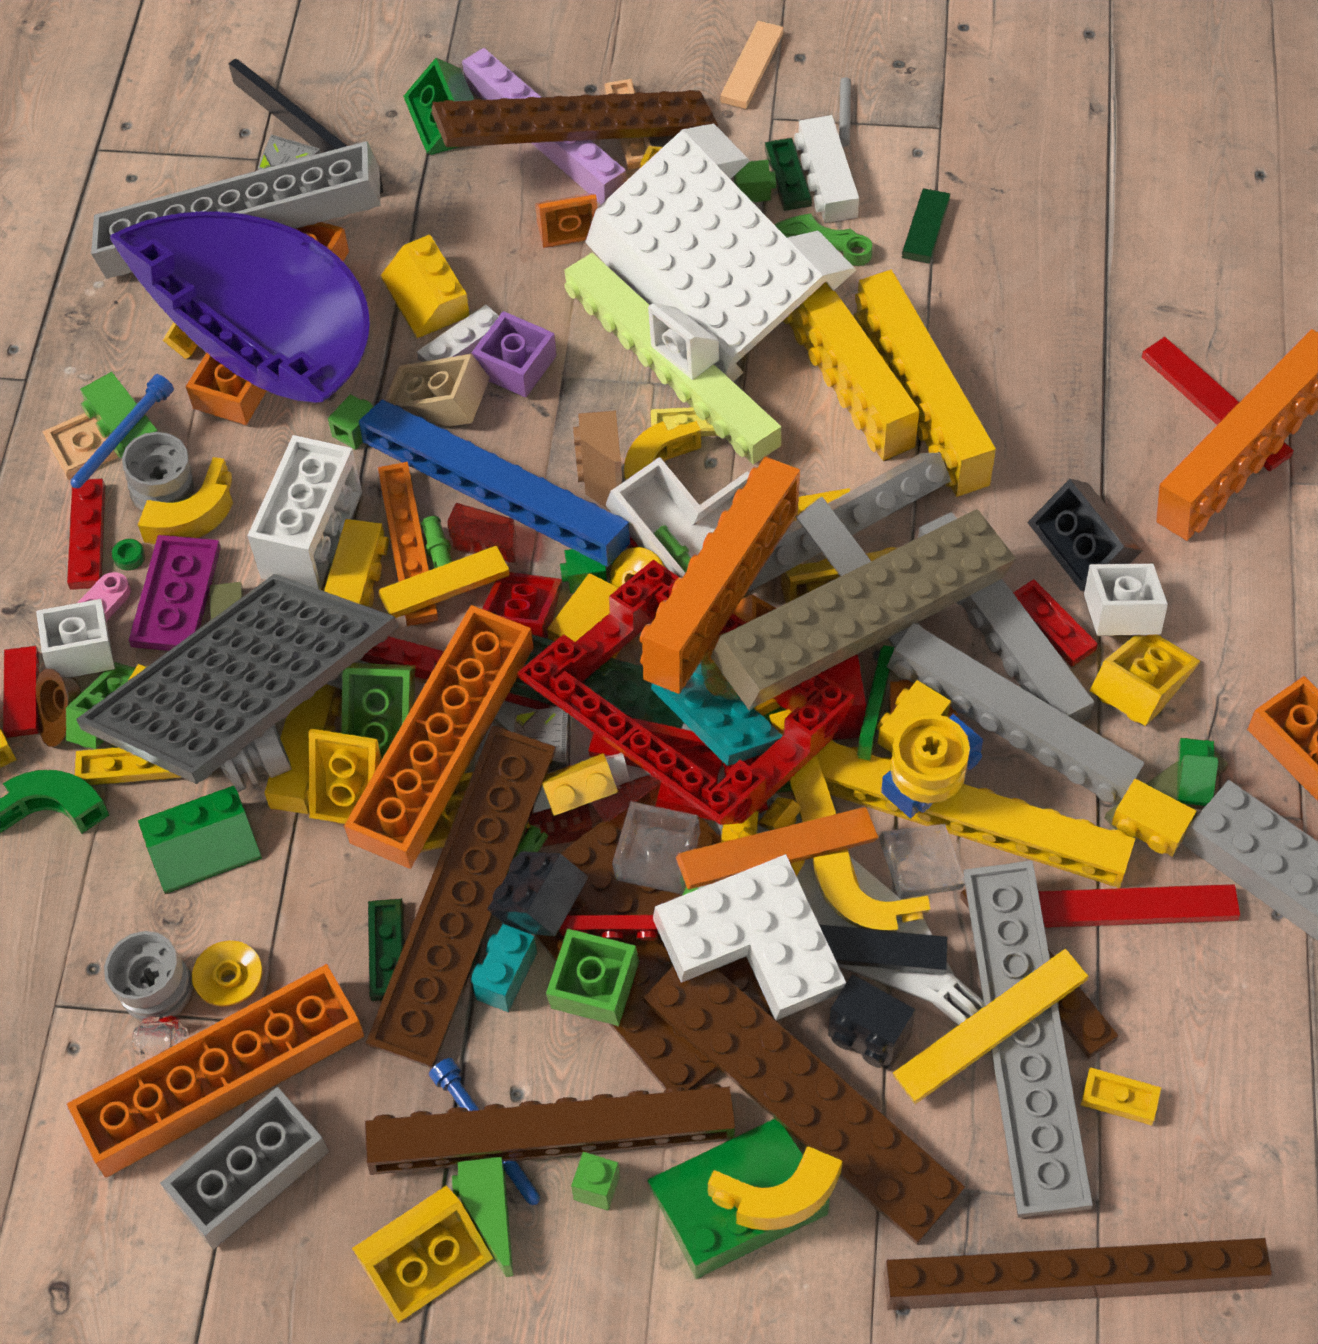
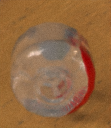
[132,1015,189,1061]

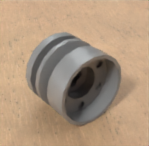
[122,432,194,511]
[221,725,292,792]
[104,931,194,1023]

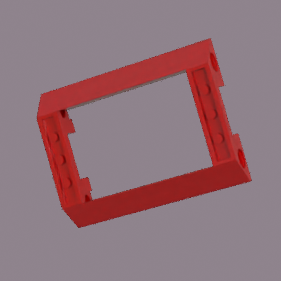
[517,559,855,825]

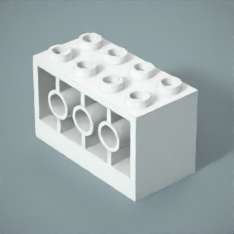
[248,435,362,590]

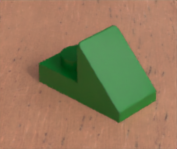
[1177,738,1218,806]

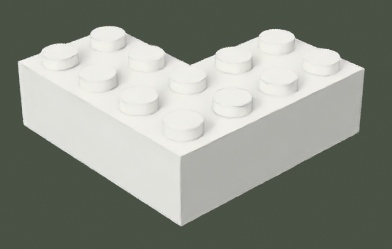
[606,457,749,578]
[653,854,846,1020]

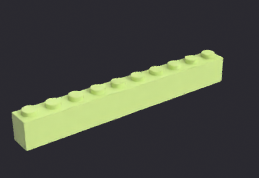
[564,253,781,464]

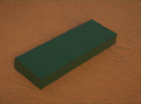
[765,138,812,211]
[902,188,951,264]
[368,898,405,1001]

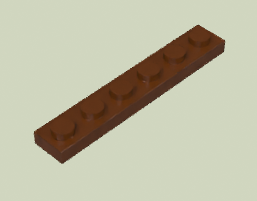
[960,889,1119,1059]

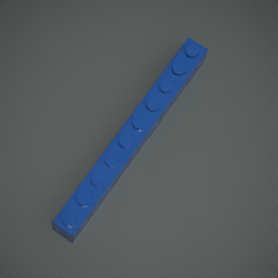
[359,399,630,567]

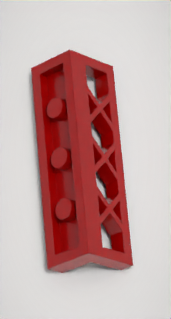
[588,717,723,784]

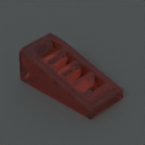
[447,503,516,542]
[451,526,517,563]
[590,774,660,823]
[524,804,592,847]

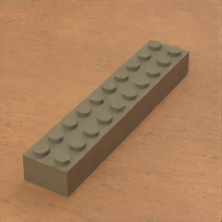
[710,509,1016,710]

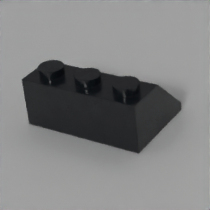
[1027,478,1143,591]

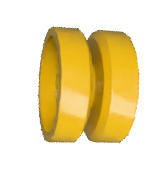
[890,714,970,804]

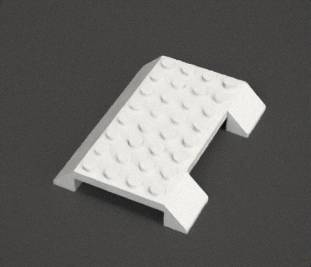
[586,124,856,382]

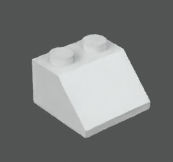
[648,303,719,380]

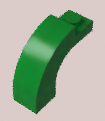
[0,770,109,834]

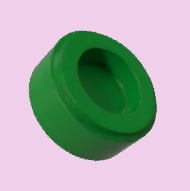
[112,539,145,571]

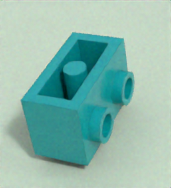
[471,924,537,1013]

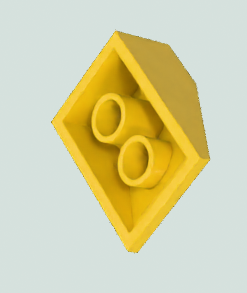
[1089,634,1200,726]
[309,729,382,824]

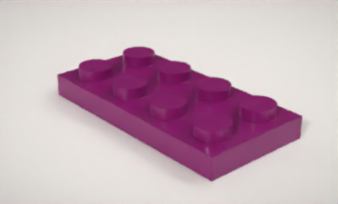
[128,535,221,651]

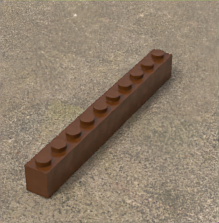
[365,1084,735,1175]
[884,1238,1272,1310]

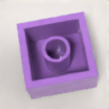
[471,311,557,398]

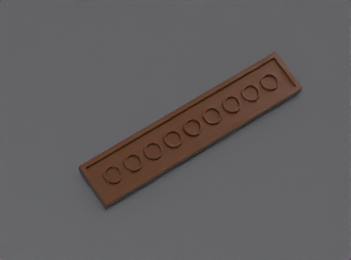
[431,90,718,147]
[366,725,556,1069]
[643,965,965,1245]

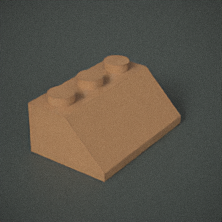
[573,410,622,511]

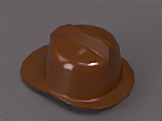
[36,669,82,747]

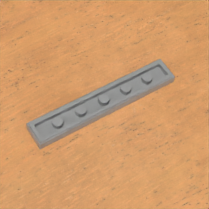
[795,497,921,649]

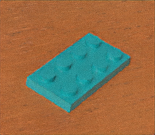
[651,661,783,766]

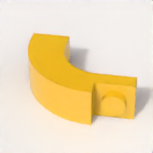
[624,421,701,481]
[138,457,233,544]
[813,852,931,932]
[708,1146,842,1230]

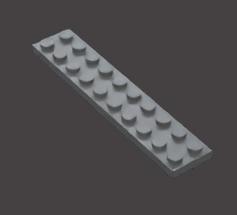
[963,860,1093,1218]

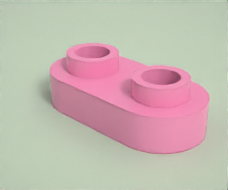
[78,572,131,622]

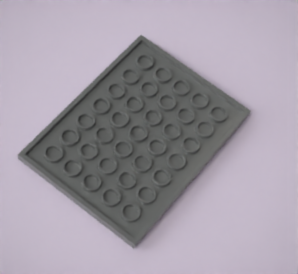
[76,574,399,784]

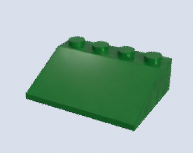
[647,1118,830,1279]

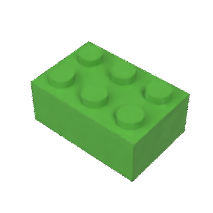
[341,663,415,759]

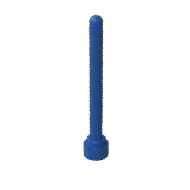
[70,374,174,489]
[429,1058,540,1205]

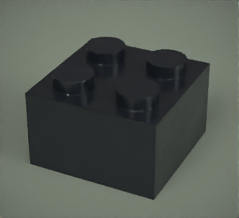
[487,852,588,936]
[828,974,916,1071]

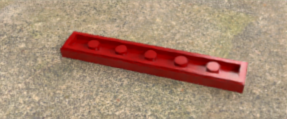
[1141,337,1294,472]
[1038,884,1240,928]

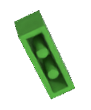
[80,372,158,458]

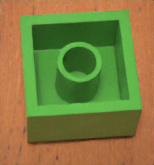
[546,929,639,1026]

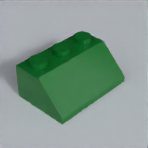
[403,58,474,155]
[138,785,262,894]

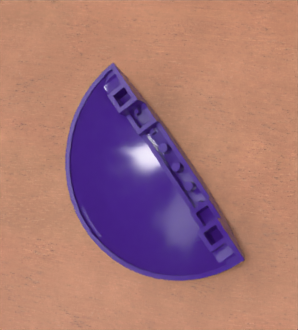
[110,211,370,403]

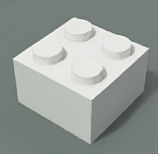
[1084,563,1168,636]
[36,599,115,677]

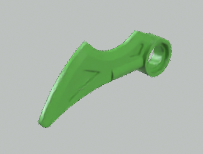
[774,213,872,266]

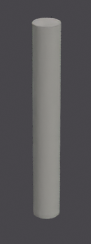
[839,77,851,147]

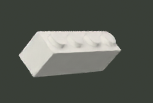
[794,115,859,223]

